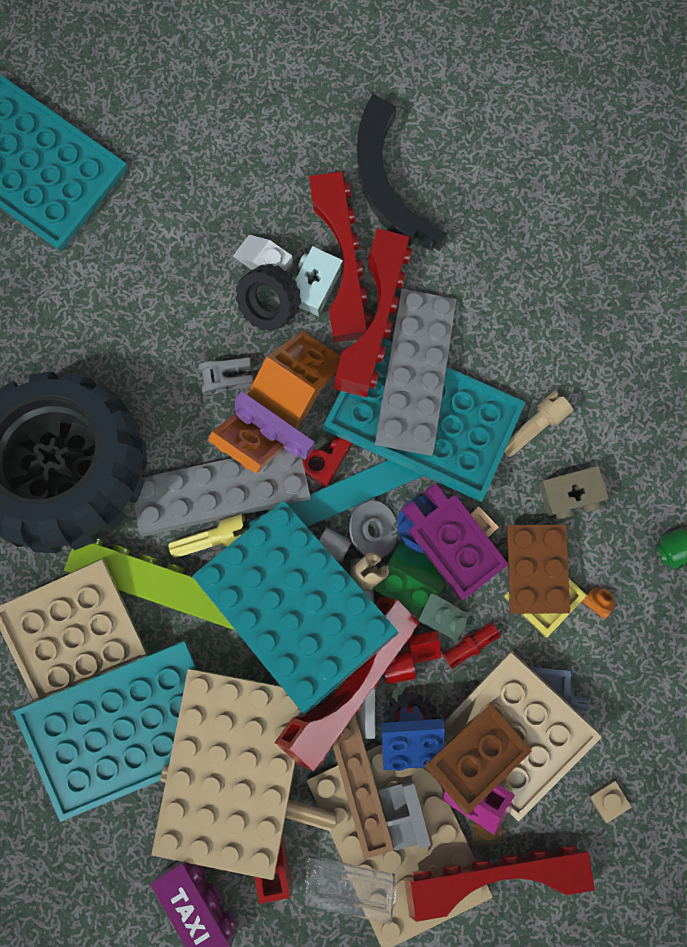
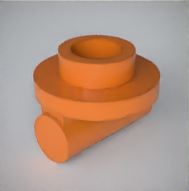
[581,587,615,619]

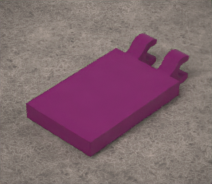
[401,483,508,600]

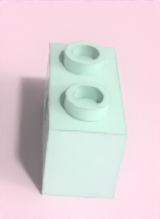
[292,246,343,317]

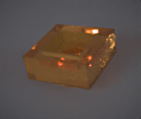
[470,819,503,846]

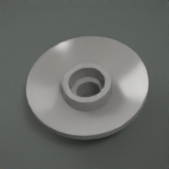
[349,501,397,558]

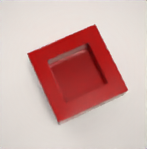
[408,631,442,664]

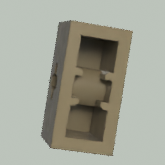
[538,466,609,520]

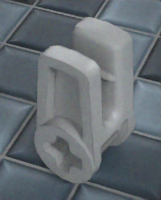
[198,358,255,395]

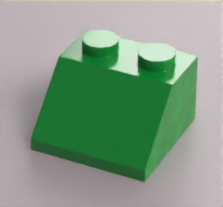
[373,541,446,618]

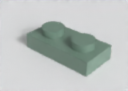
[418,594,469,641]

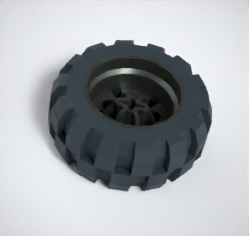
[0,372,147,554]

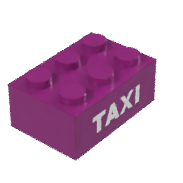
[150,861,238,947]

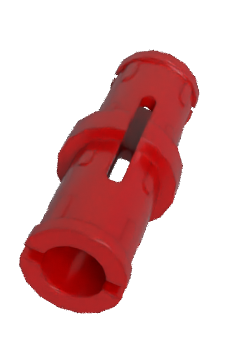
[442,621,501,670]

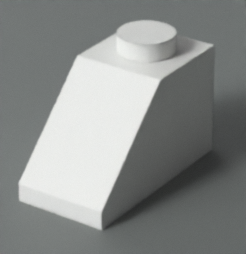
[233,235,294,272]

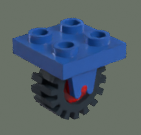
[381,693,445,771]

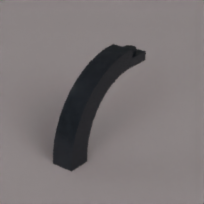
[357,94,447,251]

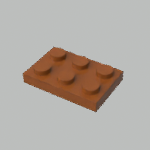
[506,525,570,614]
[424,704,532,815]

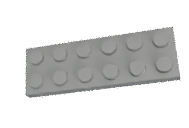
[374,289,456,456]
[134,449,311,537]

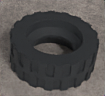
[235,264,301,331]

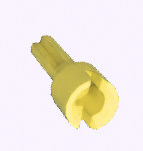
[169,514,249,558]

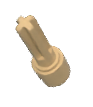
[504,390,574,457]
[350,552,389,591]

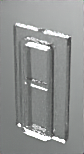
[304,855,396,924]

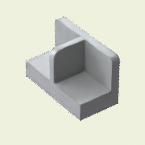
[378,780,431,851]

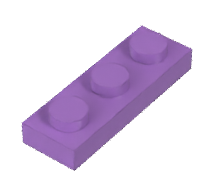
[235,392,314,460]

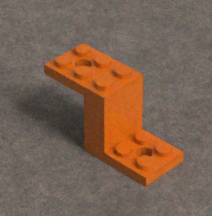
[208,330,341,474]

